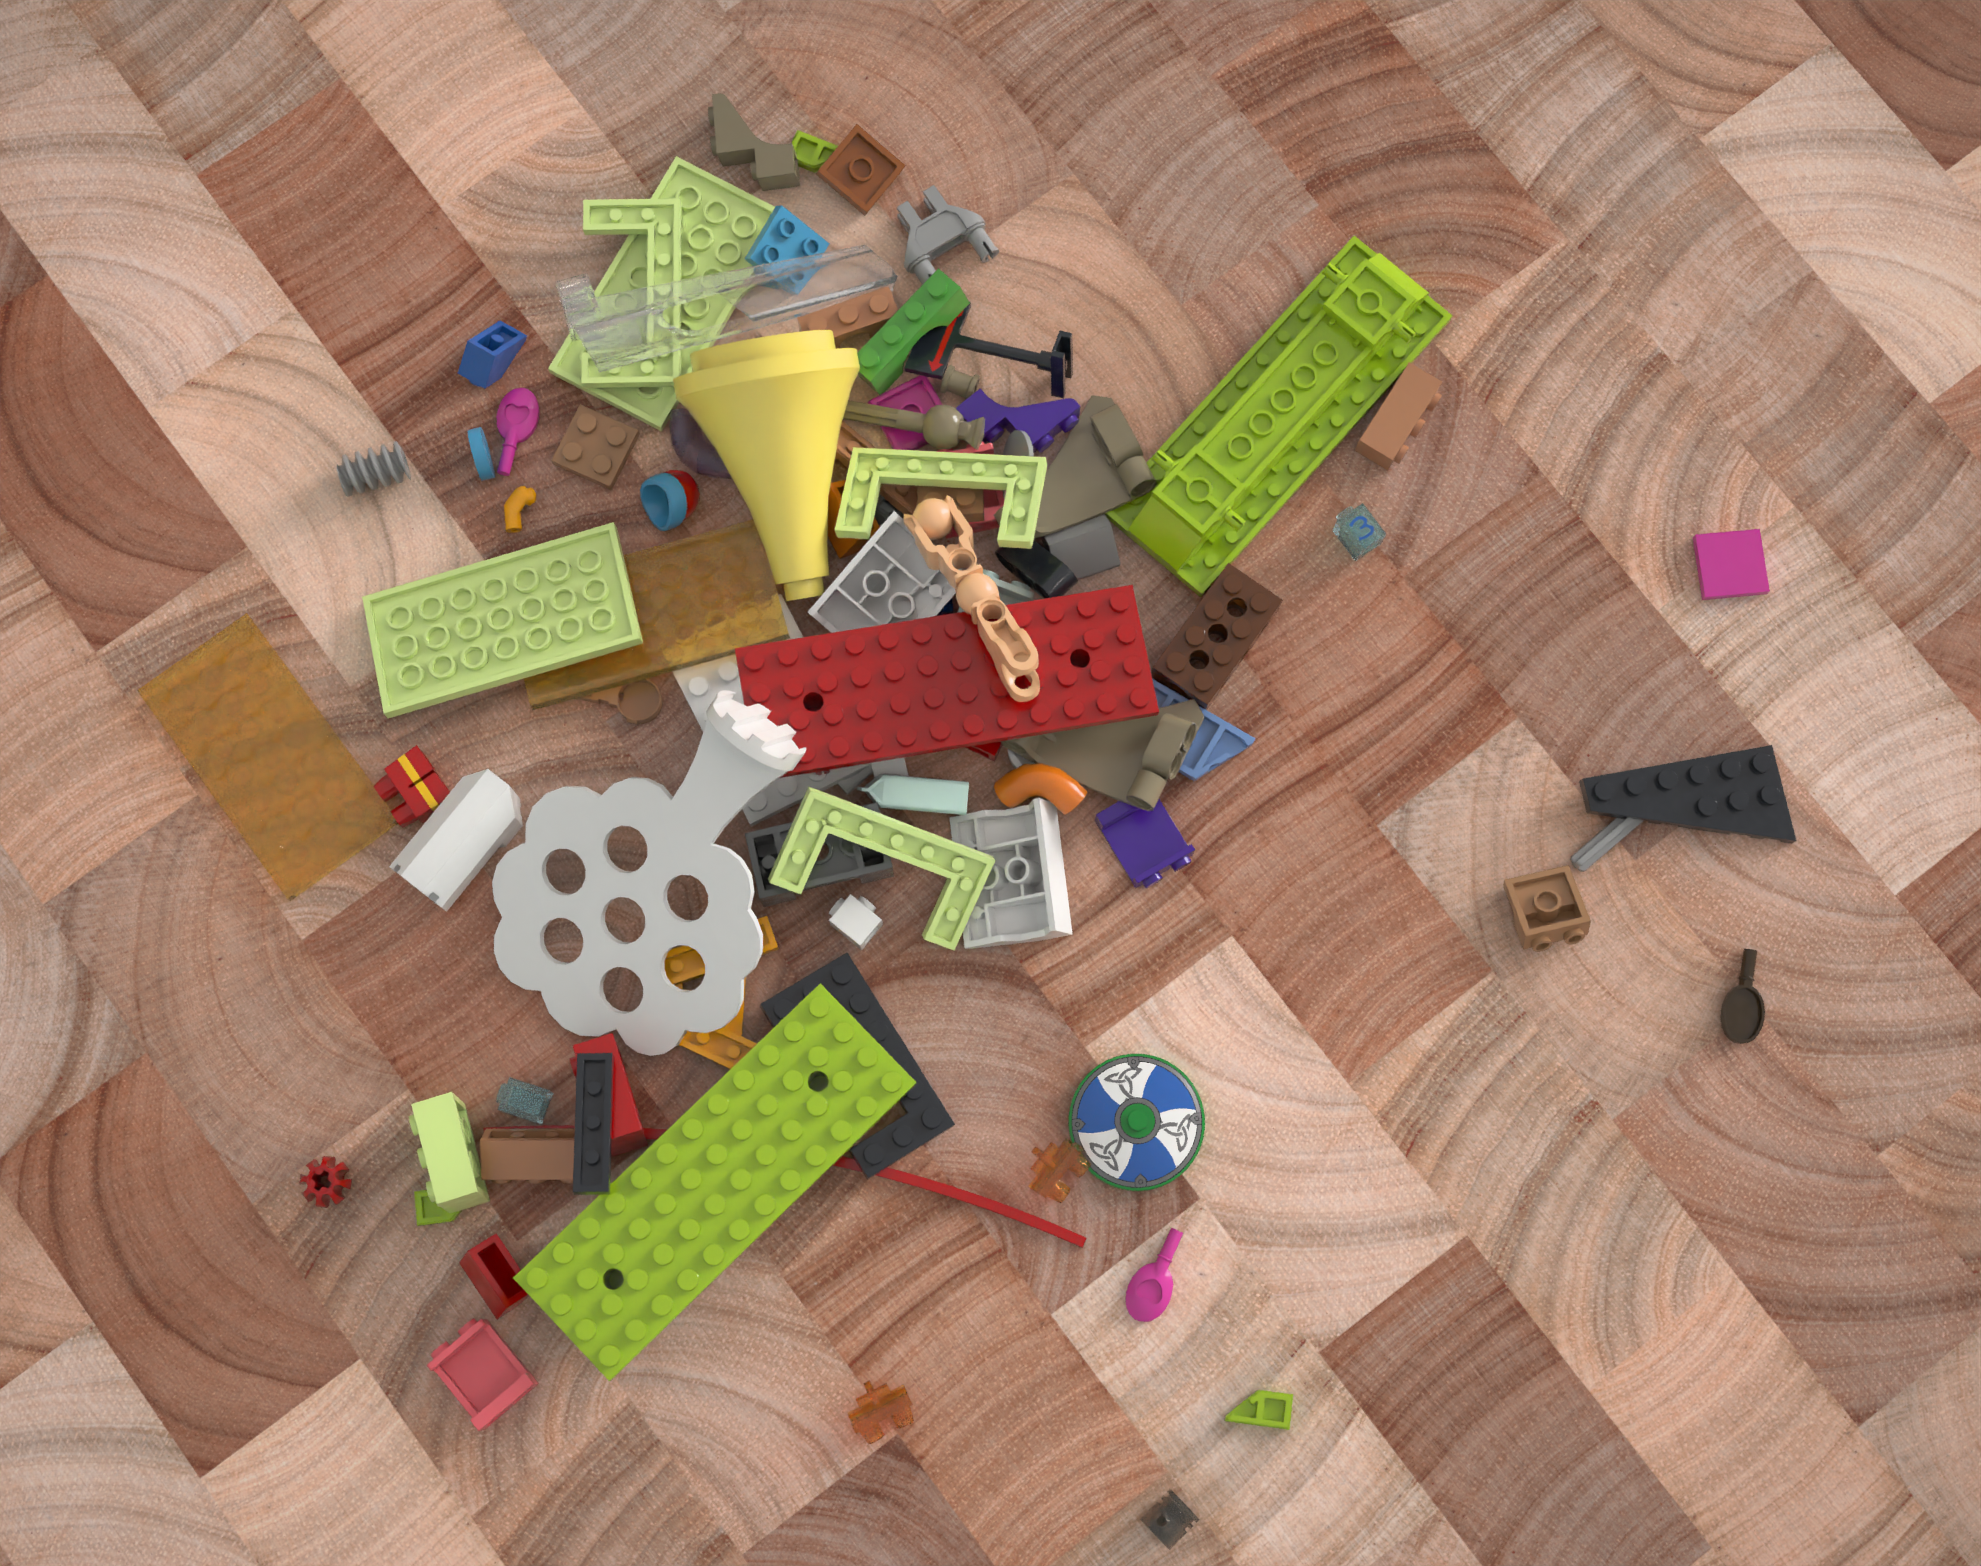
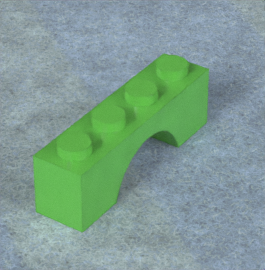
[857,268,970,395]

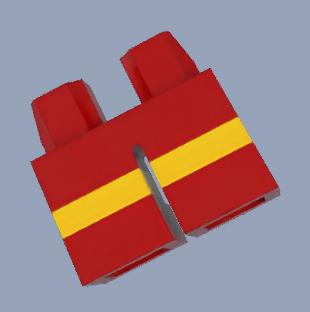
[373,745,450,828]

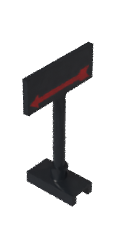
[904,302,1073,399]

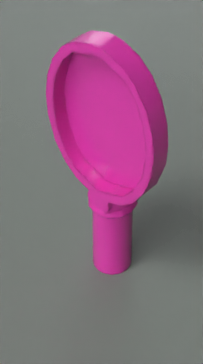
[496,388,540,476]
[1125,1228,1184,1322]

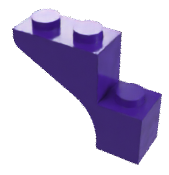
[956,388,1081,453]

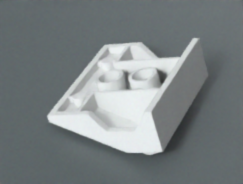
[808,511,962,633]
[950,798,1073,949]

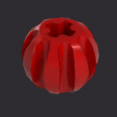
[299,1156,352,1208]

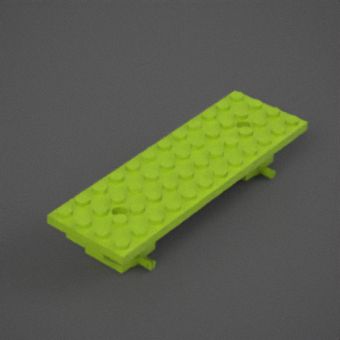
[1105,236,1453,597]
[513,983,917,1381]

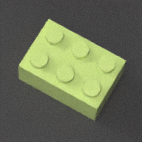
[409,1092,490,1213]

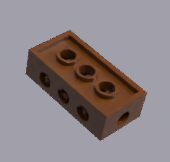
[1151,563,1283,710]

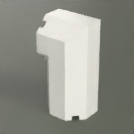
[389,769,523,912]

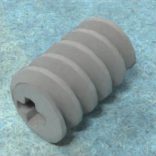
[337,441,411,497]

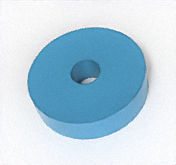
[467,427,495,481]

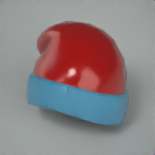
[640,470,700,531]

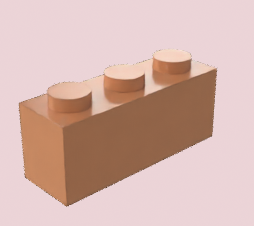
[1355,362,1442,470]
[480,1128,575,1184]

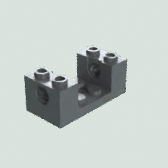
[745,802,894,907]

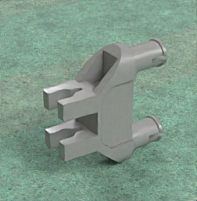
[897,185,999,285]

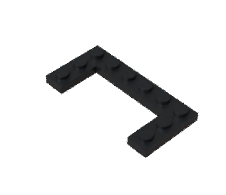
[760,953,955,1180]

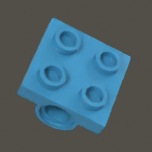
[745,205,830,297]

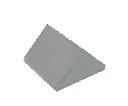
[1041,514,1120,580]

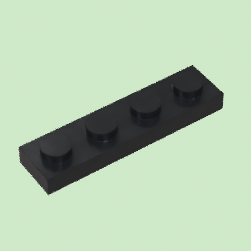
[573,1053,614,1195]

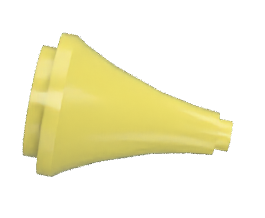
[673,330,860,601]

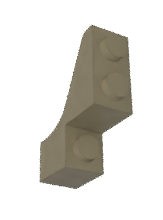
[708,93,800,191]

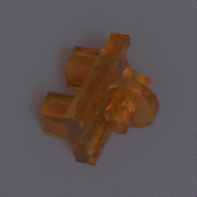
[1028,1138,1091,1203]
[848,1380,914,1444]

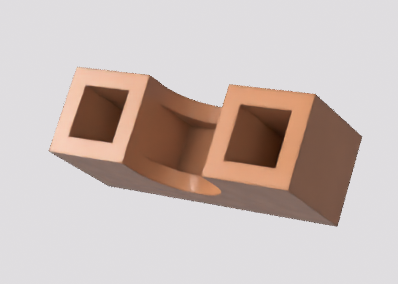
[797,286,898,349]

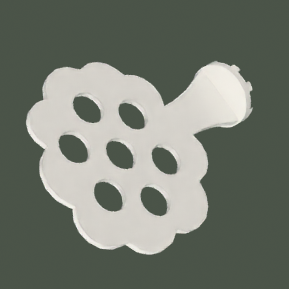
[492,691,806,1056]

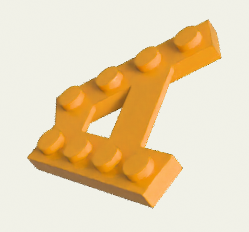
[665,916,779,1069]

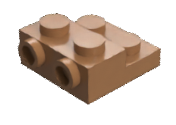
[1503,865,1591,952]

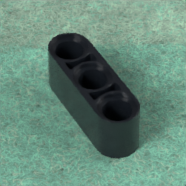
[995,540,1078,599]

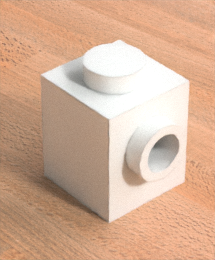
[829,894,883,950]

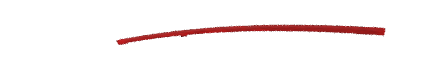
[483,1125,1087,1248]

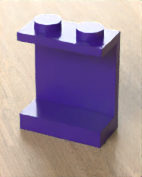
[1095,799,1195,889]

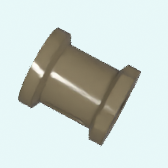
[940,365,980,400]

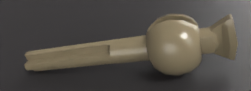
[843,400,985,450]

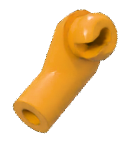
[504,486,536,533]

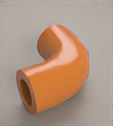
[994,763,1087,815]

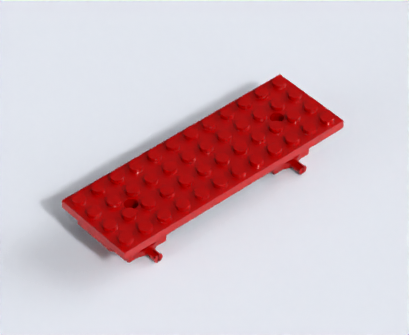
[735,585,1159,778]

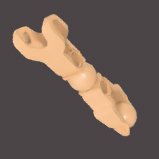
[904,495,1040,702]

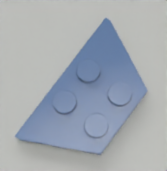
[1152,679,1255,781]

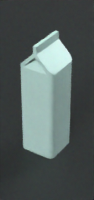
[857,774,969,815]

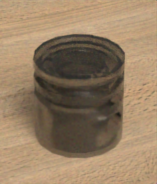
[1140,1489,1199,1550]

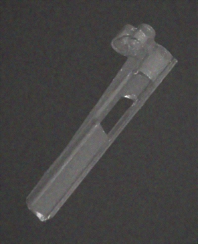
[555,245,898,372]

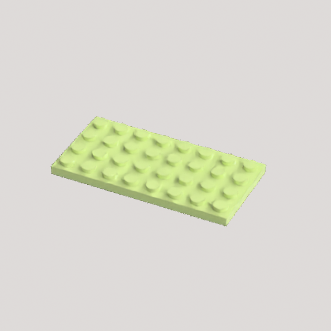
[548,156,775,431]
[362,522,643,718]

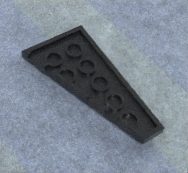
[1579,745,1797,844]

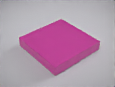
[868,375,943,450]
[1693,529,1770,600]

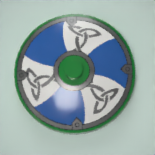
[1068,1054,1205,1191]

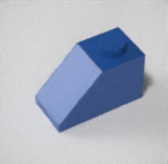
[458,321,527,389]

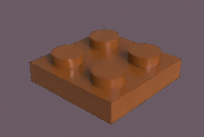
[816,124,906,216]

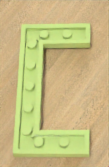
[581,198,681,388]
[835,447,1047,549]
[768,786,996,950]

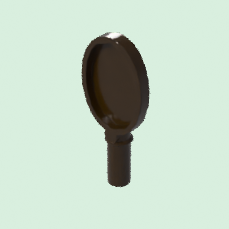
[1720,949,1765,1044]

